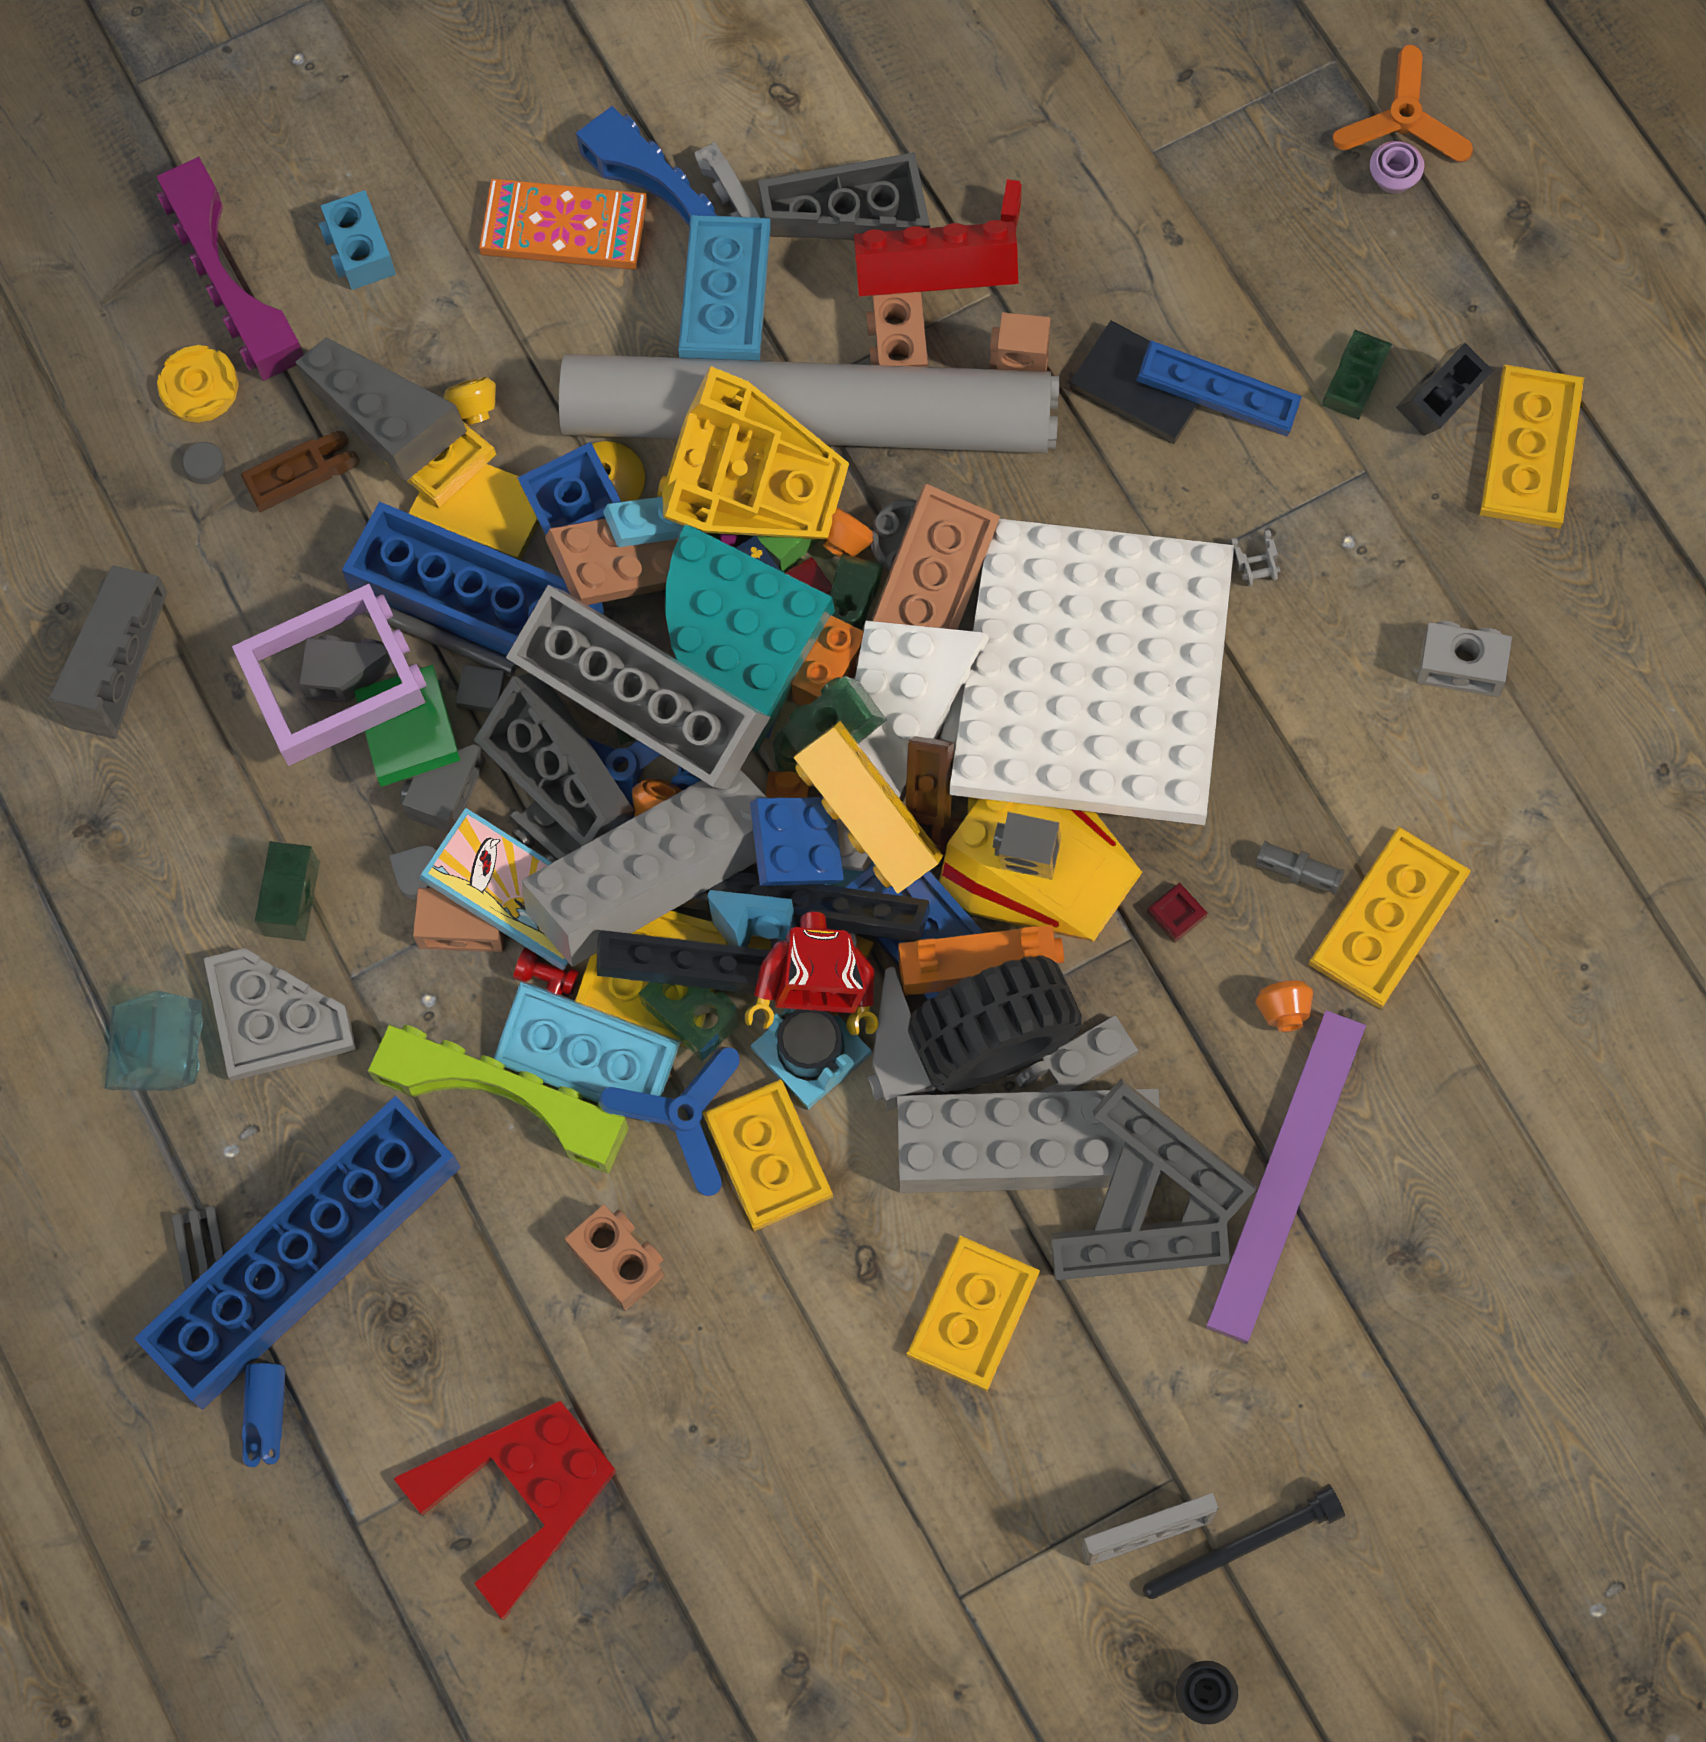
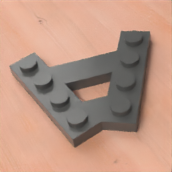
[1051,1079,1256,1280]

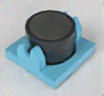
[751,1008,872,1110]

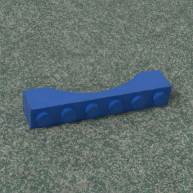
[576,105,717,228]

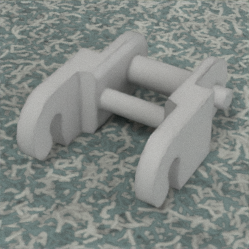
[1230,530,1281,587]

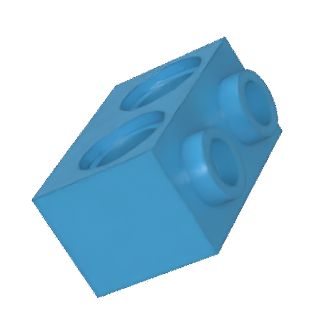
[318,190,396,290]

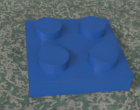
[750,797,844,886]

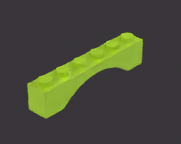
[368,1025,629,1174]

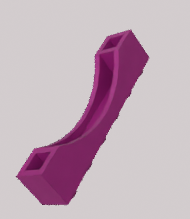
[156,156,304,381]

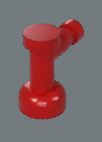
[513,947,579,995]

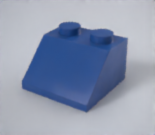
[518,442,621,535]

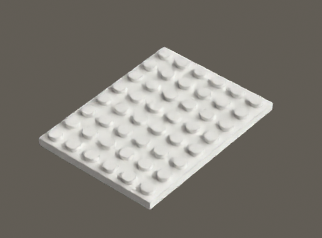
[949,519,1234,825]

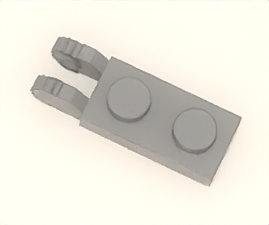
[1015,1015,1138,1092]

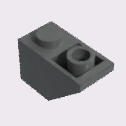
[299,635,394,703]

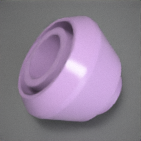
[1370,141,1424,194]

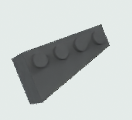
[758,152,930,240]
[296,337,467,482]
[49,565,167,739]
[474,673,634,846]

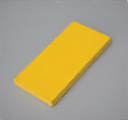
[1480,364,1584,529]
[1308,826,1471,1010]

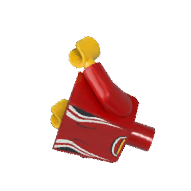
[745,912,879,1035]

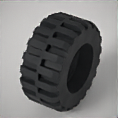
[908,955,1082,1092]

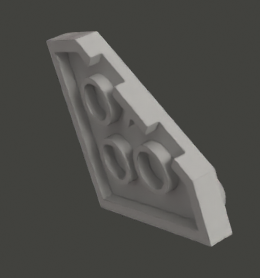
[204,948,356,1082]

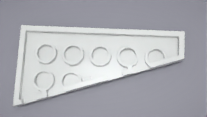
[836,621,990,872]

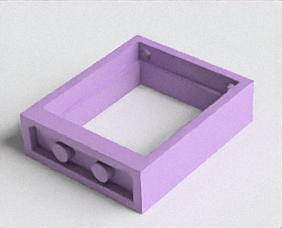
[232,584,427,766]

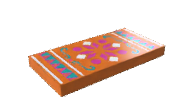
[479,179,647,270]

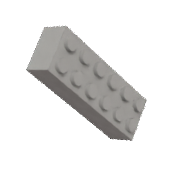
[506,585,770,790]
[521,769,767,967]
[897,1089,1163,1193]

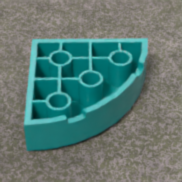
[666,525,835,754]

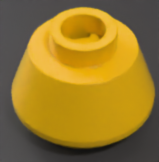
[443,377,496,425]

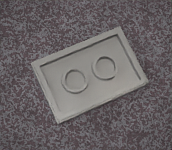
[1081,1493,1219,1566]

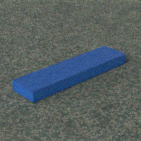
[1136,340,1302,437]

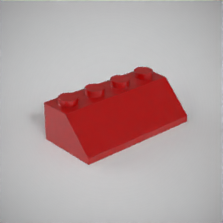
[854,220,1019,297]

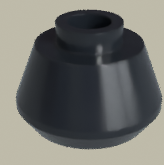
[1176,1661,1238,1725]

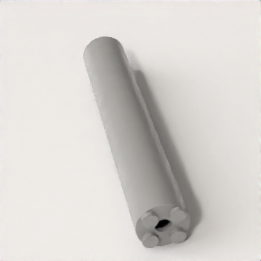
[559,354,1059,453]

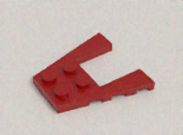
[394,1401,617,1620]

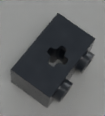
[1396,342,1493,436]

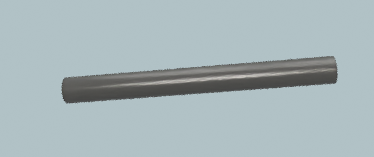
[364,608,517,677]

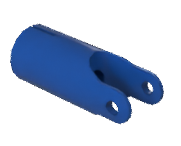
[242,1363,285,1467]

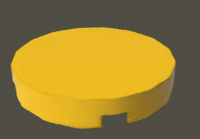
[157,345,239,423]

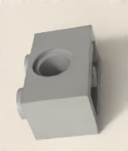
[1417,621,1512,697]

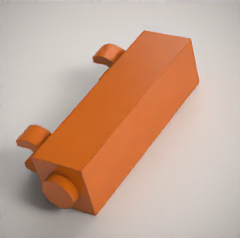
[898,925,1064,996]

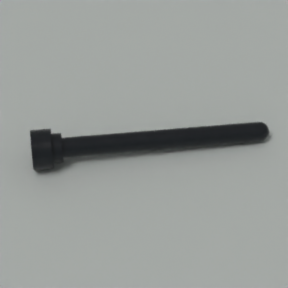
[1143,1484,1345,1599]

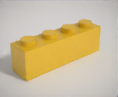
[794,721,943,894]

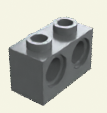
[993,812,1061,880]

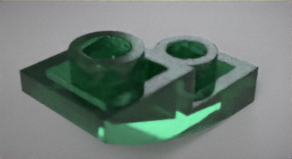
[1322,329,1392,420]

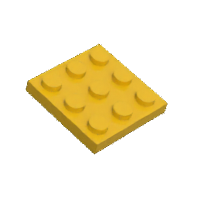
[575,911,729,1050]

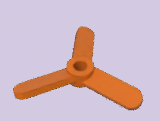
[1333,45,1473,163]

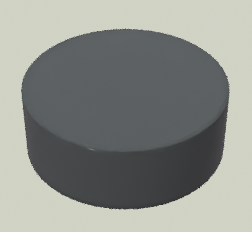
[183,442,226,484]

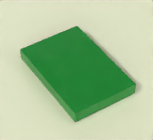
[354,664,461,787]

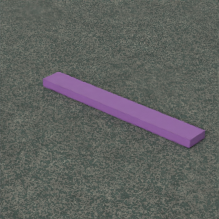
[1206,1010,1366,1344]

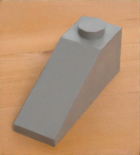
[867,966,936,1111]

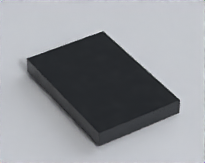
[1070,320,1200,444]

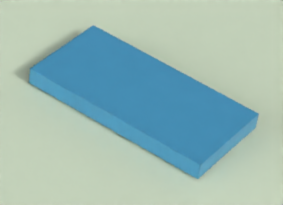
[678,215,771,361]

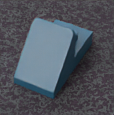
[707,890,797,947]

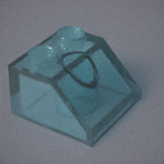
[105,990,203,1091]

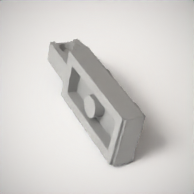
[694,142,760,218]

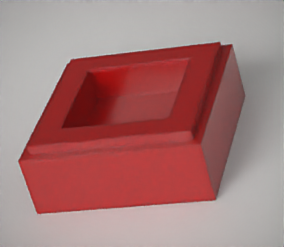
[1001,179,1022,231]

